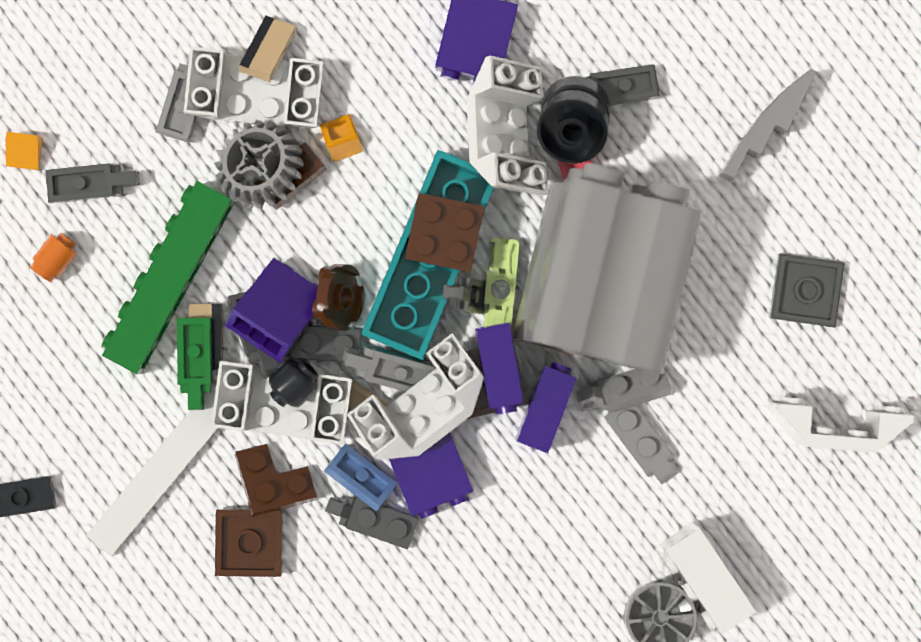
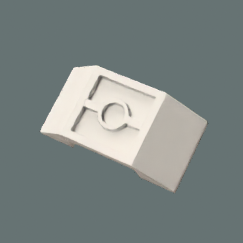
[183,46,323,128]
[467,55,548,196]
[347,333,484,460]
[211,361,352,445]
[768,397,914,453]

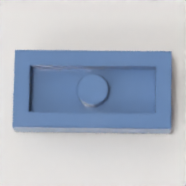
[324,444,398,511]

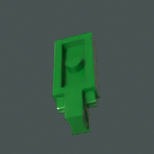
[177,318,213,410]

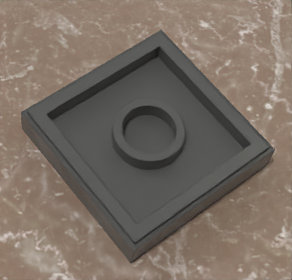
[769,253,845,328]

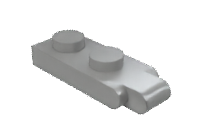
[603,405,677,484]

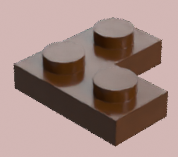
[234,444,317,517]

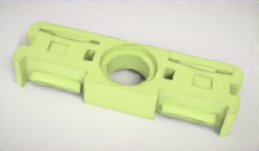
[483,238,519,329]

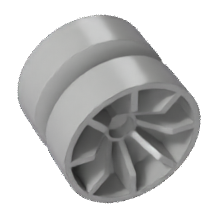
[623,582,697,642]

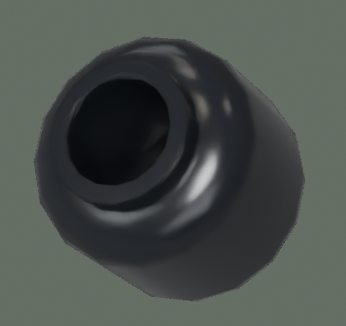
[269,358,319,408]

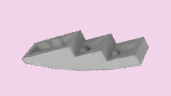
[718,69,817,181]

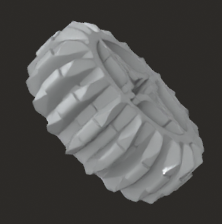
[214,119,304,209]

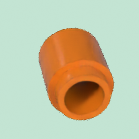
[30,232,78,283]

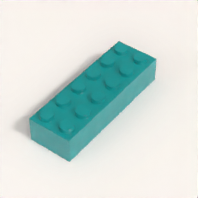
[361,149,495,360]

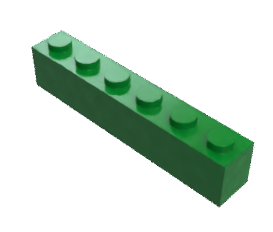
[101,181,235,374]

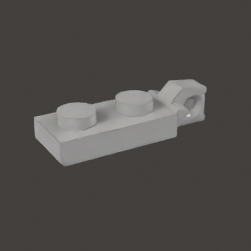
[156,58,197,143]
[342,346,436,392]
[576,369,672,413]

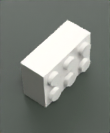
[659,522,756,635]

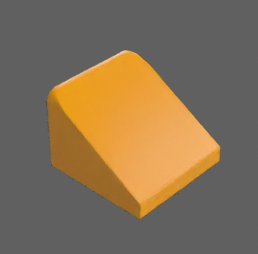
[319,114,363,162]
[5,132,43,170]

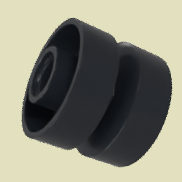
[537,76,610,164]

